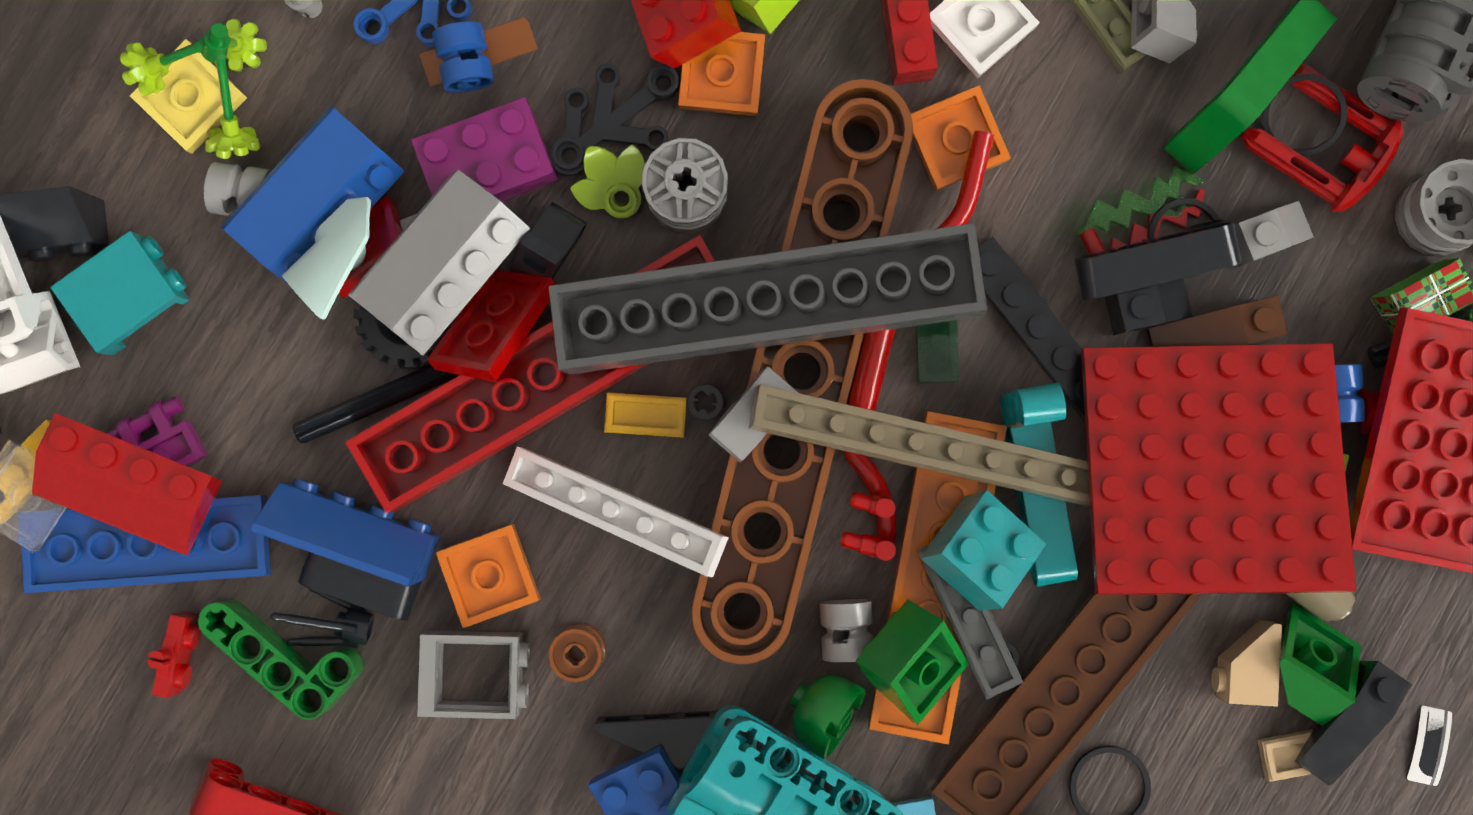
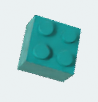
[920,490,1047,611]

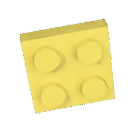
[130,39,247,154]

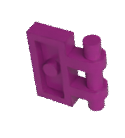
[106,396,209,467]

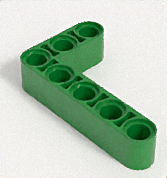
[1163,0,1337,175]

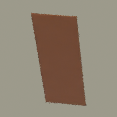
[419,17,538,87]

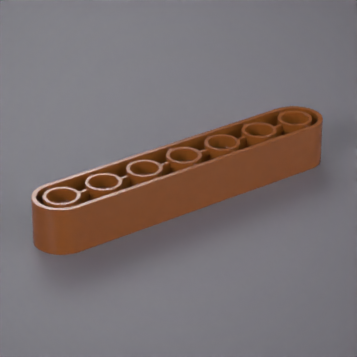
[692,79,913,664]

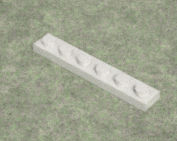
[503,447,729,577]

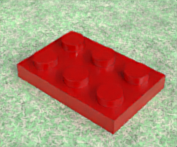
[427,270,556,382]

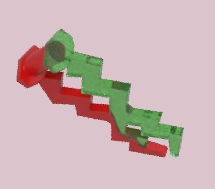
[1074,166,1205,254]

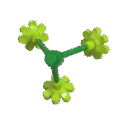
[120,19,267,159]

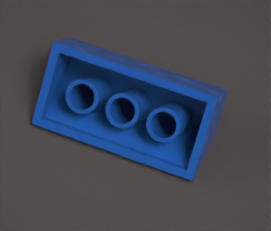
[221,105,405,285]
[250,477,441,587]

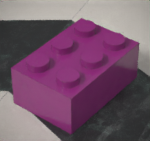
[411,97,559,203]

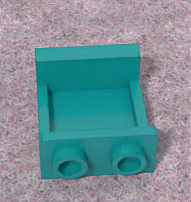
[50,231,190,356]

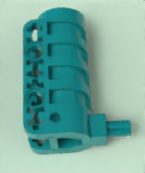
[666,705,904,815]

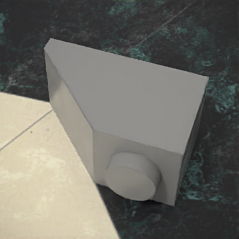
[1131,0,1197,63]
[1235,201,1314,267]

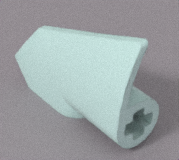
[282,197,371,320]

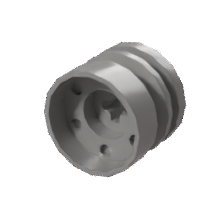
[642,138,728,234]
[1395,159,1473,257]

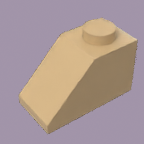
[1211,620,1282,707]

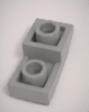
[708,366,798,462]

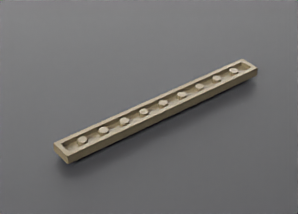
[749,384,1090,507]

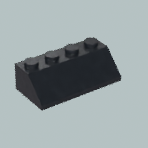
[0,186,109,262]

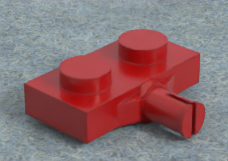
[147,611,202,698]

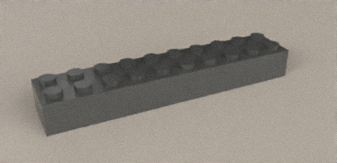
[549,223,987,374]

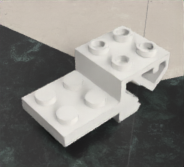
[0,216,80,394]

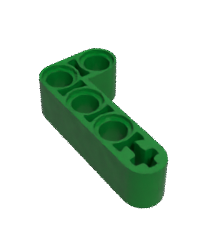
[198,599,364,720]

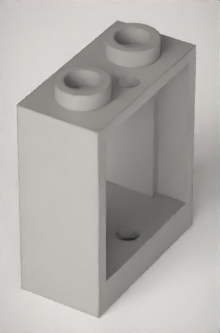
[417,630,530,719]

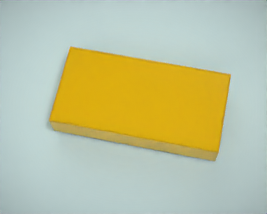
[604,393,687,438]

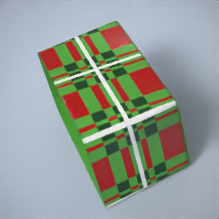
[1370,258,1473,334]

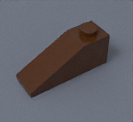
[1147,295,1288,347]

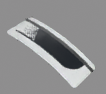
[1407,706,1452,786]

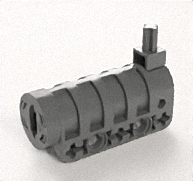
[1357,0,1473,123]

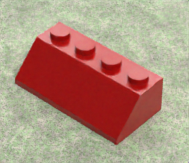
[32,413,223,556]

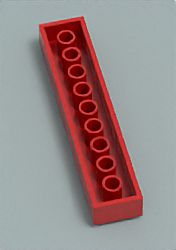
[345,235,715,513]

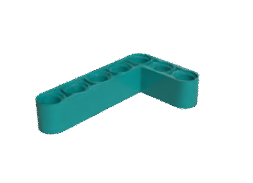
[1000,382,1078,587]

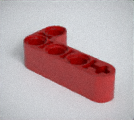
[189,758,342,815]

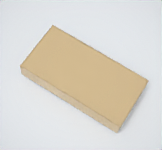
[1257,729,1313,782]

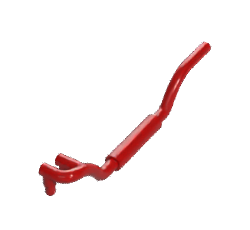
[840,131,994,561]

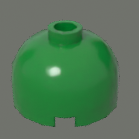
[790,675,866,760]

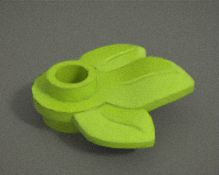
[571,145,645,218]

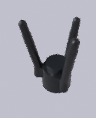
[270,588,374,648]

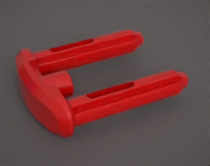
[1241,64,1404,213]

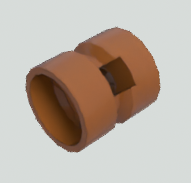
[548,623,607,683]

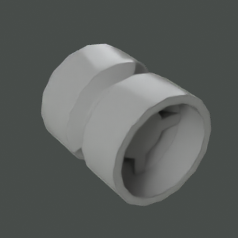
[204,161,272,216]
[819,599,874,662]

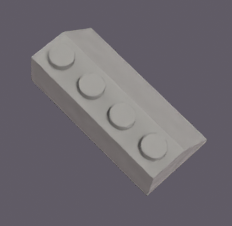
[348,169,530,355]

